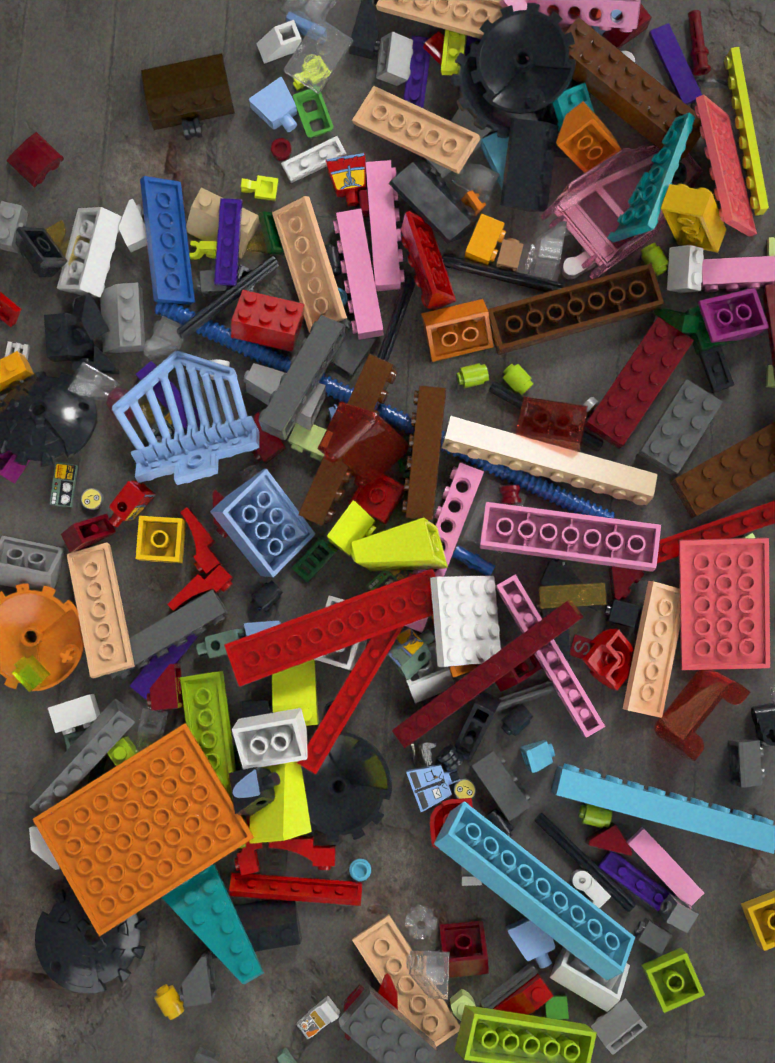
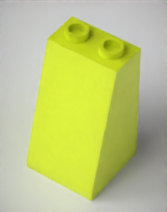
[351,517,448,571]
[249,761,312,844]

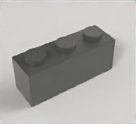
[470,750,531,821]

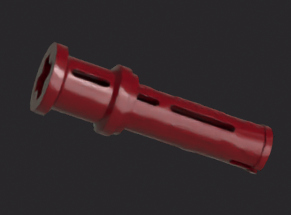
[688,10,711,76]

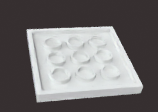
[430,576,501,667]

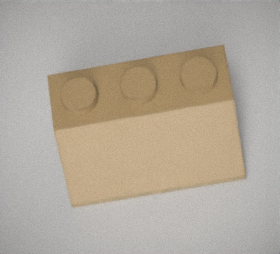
[186,188,260,259]

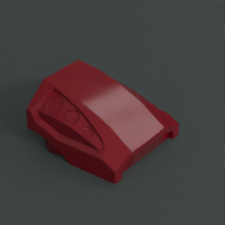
[6,132,64,188]

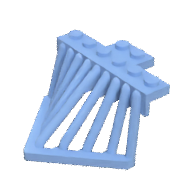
[112,351,259,485]

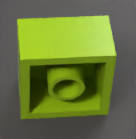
[641,948,705,1013]

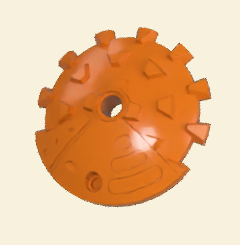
[0,583,84,691]

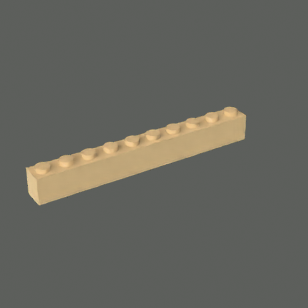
[441,416,657,505]

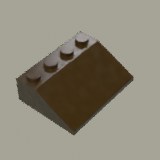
[141,53,235,130]

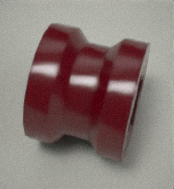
[499,485,522,505]

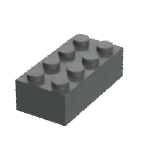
[637,379,723,477]
[339,985,438,1063]

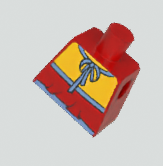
[326,153,366,206]
[108,481,156,528]

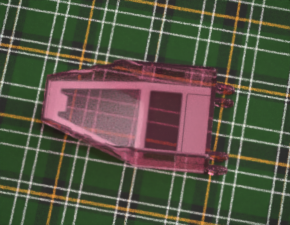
[540,145,703,279]

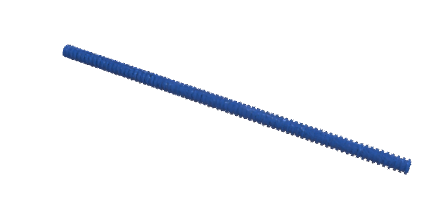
[155,302,615,519]

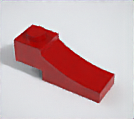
[180,507,222,575]
[167,565,234,611]
[234,816,264,876]
[269,836,336,870]

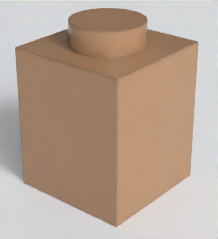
[496,238,524,272]

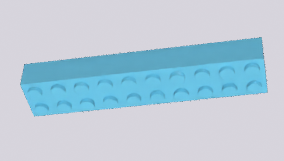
[551,763,775,854]
[434,801,635,981]

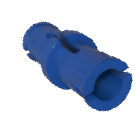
[452,545,496,576]

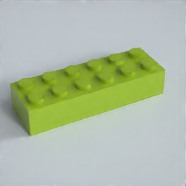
[455,1005,597,1063]

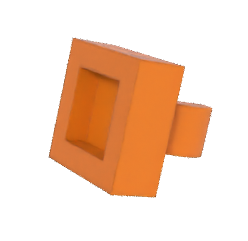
[461,190,486,216]

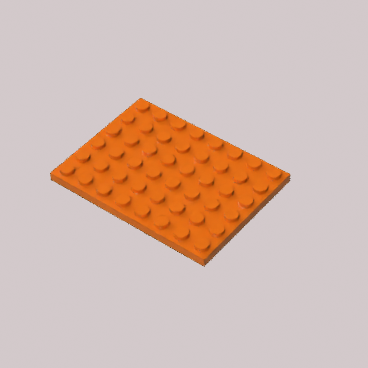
[33,723,254,936]

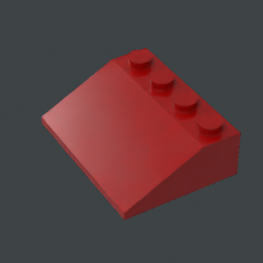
[401,211,456,310]

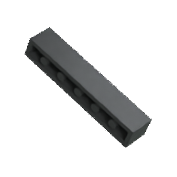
[259,315,346,440]
[110,590,229,680]
[27,699,135,814]

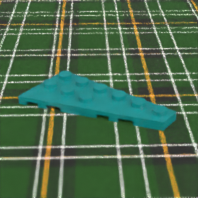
[607,112,695,242]
[161,863,264,984]

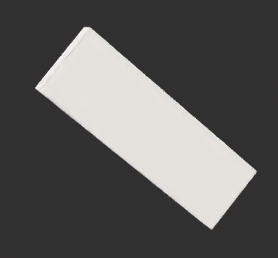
[281,136,347,183]

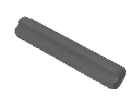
[496,681,555,711]
[481,963,538,1009]

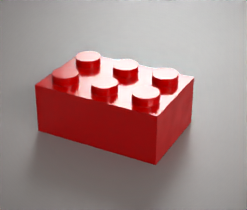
[231,290,305,352]

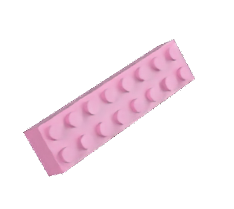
[480,502,661,572]

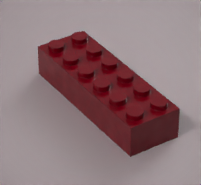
[584,317,694,449]

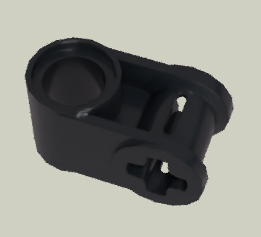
[751,703,775,746]

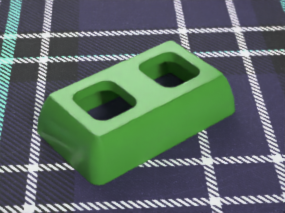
[293,87,333,138]

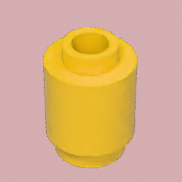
[154,984,185,1020]

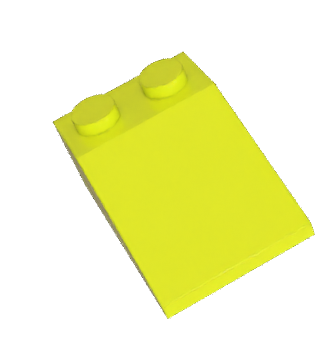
[327,501,376,556]
[272,659,319,726]

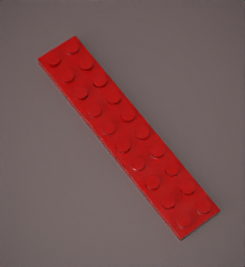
[224,568,436,687]

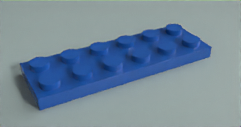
[140,176,195,305]

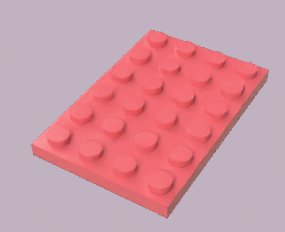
[695,95,757,237]
[679,538,770,670]

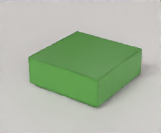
[545,994,569,1020]

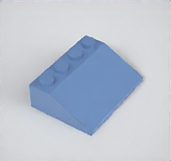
[210,469,315,577]

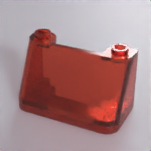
[317,401,409,487]
[654,669,751,761]

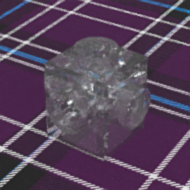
[405,905,437,939]

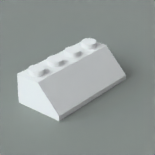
[57,207,122,297]

